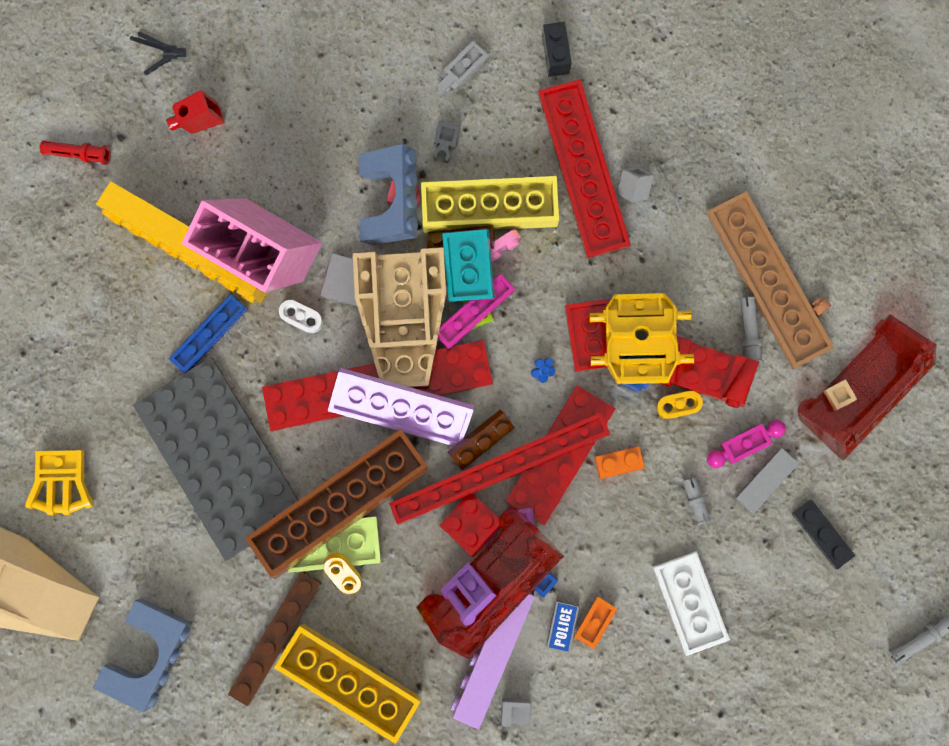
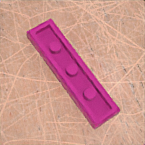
[438,273,516,350]

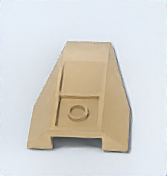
[0,527,100,641]

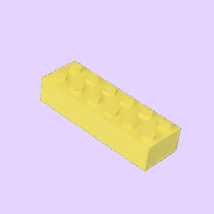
[421,176,559,233]

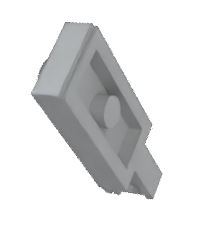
[437,40,489,96]

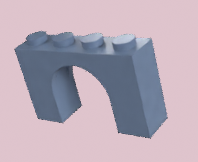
[359,144,418,246]
[93,599,192,712]

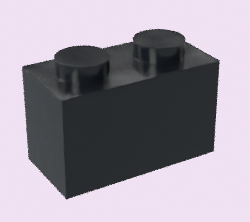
[542,22,572,77]

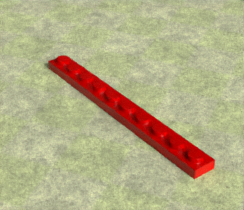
[389,412,610,525]

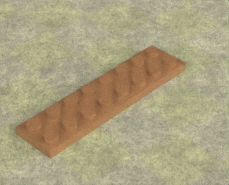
[706,191,834,370]

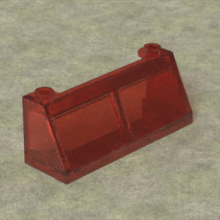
[798,314,937,461]
[416,505,564,660]

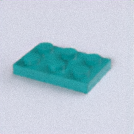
[442,229,495,302]

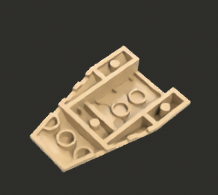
[353,248,446,387]

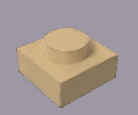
[823,379,857,411]

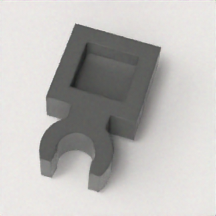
[433,121,461,163]

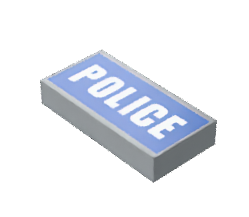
[546,601,579,653]

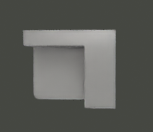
[618,167,654,203]
[501,698,531,727]

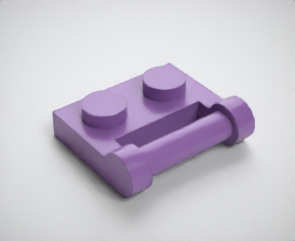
[441,563,496,626]

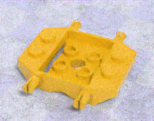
[590,293,694,384]

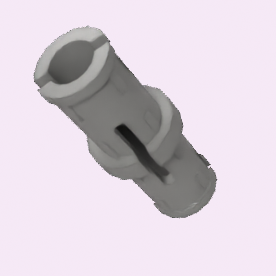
[682,477,712,525]

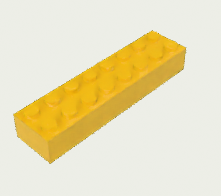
[96,181,268,304]

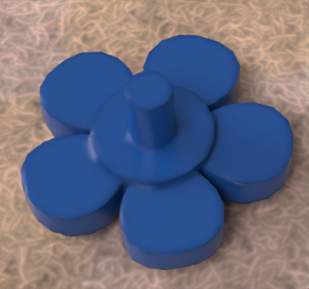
[531,358,555,383]

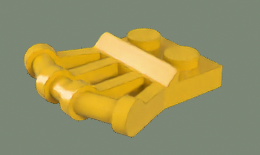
[25,450,94,516]

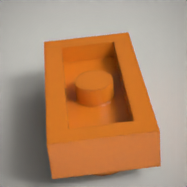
[594,446,645,479]
[573,596,617,649]

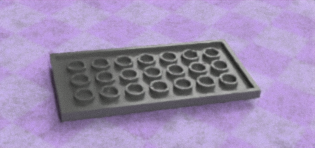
[133,357,298,561]

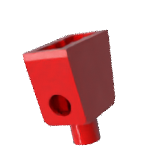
[166,90,225,134]

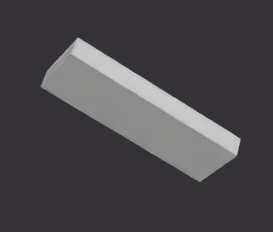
[735,448,799,514]

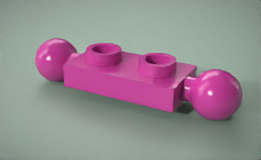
[707,420,786,468]

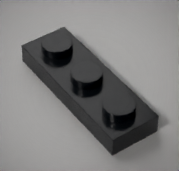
[792,500,856,570]

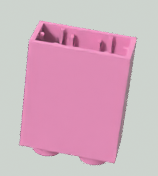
[182,198,323,292]

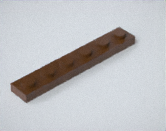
[228,571,322,707]

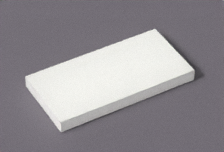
[652,551,730,656]

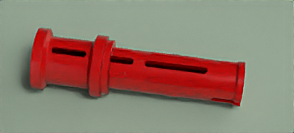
[40,140,111,165]

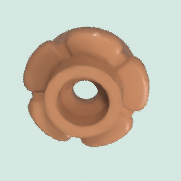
[811,297,832,317]

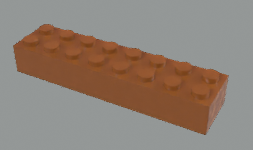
[245,429,429,579]

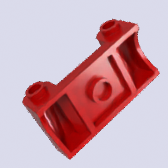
[660,336,759,408]

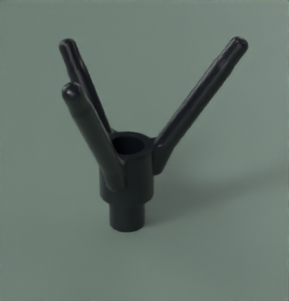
[130,32,186,75]

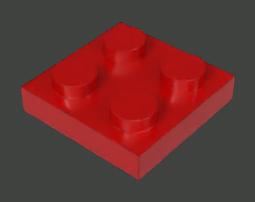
[439,494,504,558]

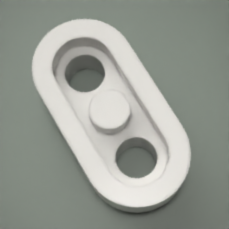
[279,300,323,333]

